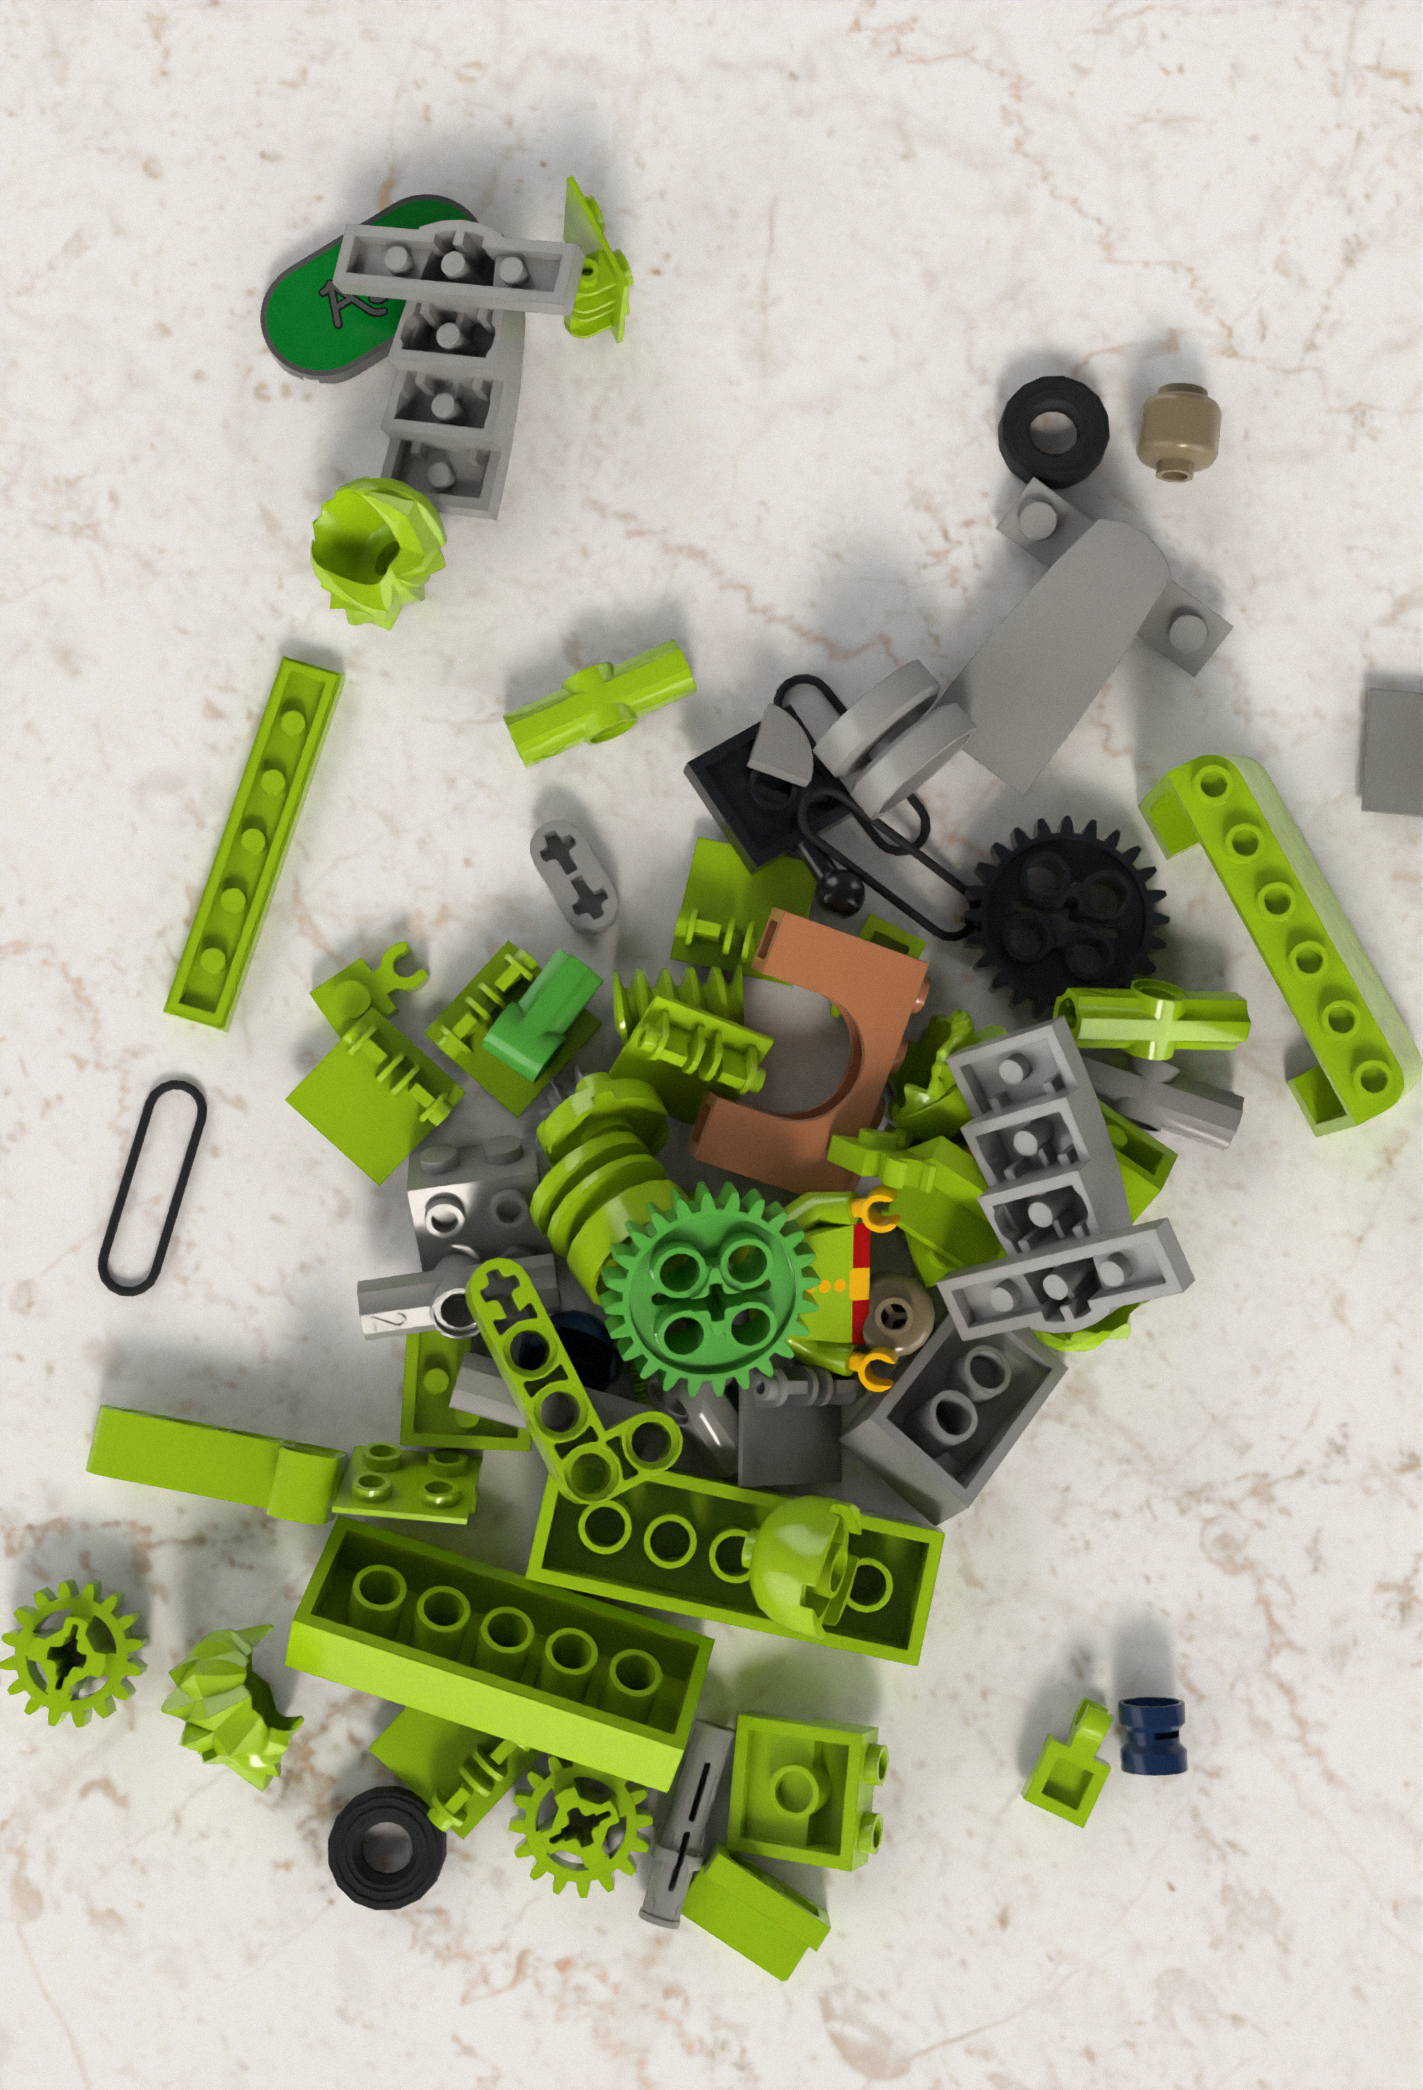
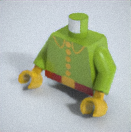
[749,1184,901,1392]

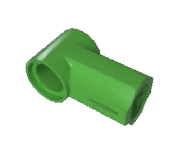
[481,948,604,1084]

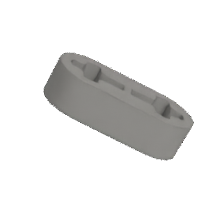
[530,820,619,935]

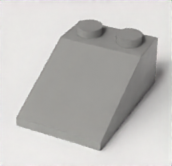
[838,1309,1068,1527]

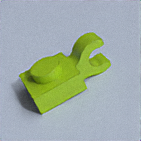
[1021,1697,1113,1828]

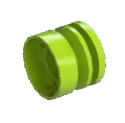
[529,1132,691,1307]

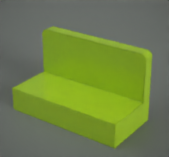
[881,1136,1002,1268]
[681,1839,831,1981]

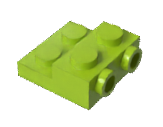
[726,1712,889,1872]

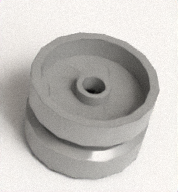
[813,659,977,821]

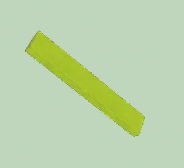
[163,656,345,1033]

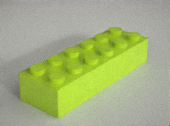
[525,1454,945,1667]
[284,1515,715,1793]

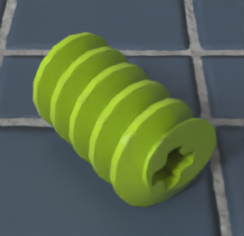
[613,965,744,1047]

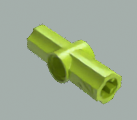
[502,639,697,768]
[1052,979,1251,1061]

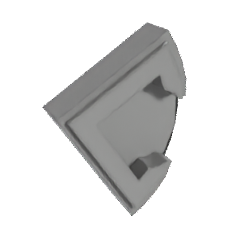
[747,703,813,788]

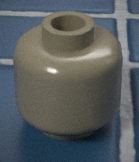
[1136,383,1222,482]
[863,1271,935,1357]

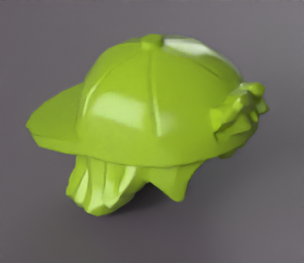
[884,1009,1011,1150]

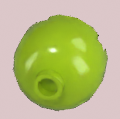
[742,1495,862,1640]

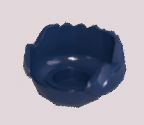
[519,1310,623,1395]

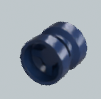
[1118,1697,1188,1776]

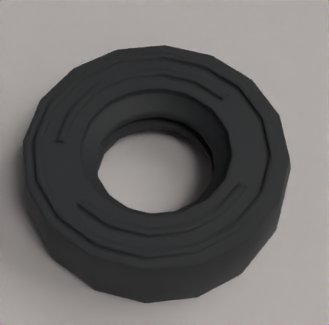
[998,376,1110,489]
[328,1786,447,1910]

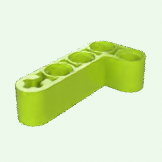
[465,1257,683,1505]
[86,1405,348,1525]

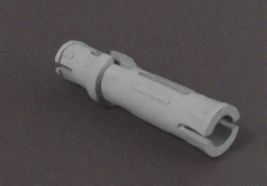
[638,1718,736,1929]

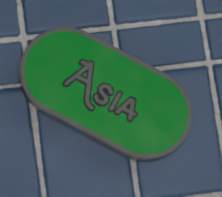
[260,194,479,384]

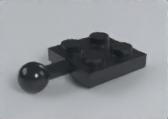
[683,704,866,919]

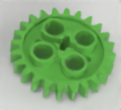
[599,1181,821,1397]

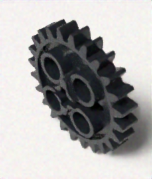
[960,816,1170,1020]

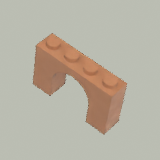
[685,907,930,1195]

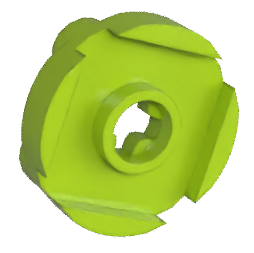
[536,1072,670,1168]

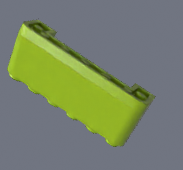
[1138,755,1423,1137]

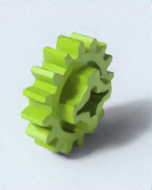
[0,1579,150,1728]
[509,1754,654,1898]

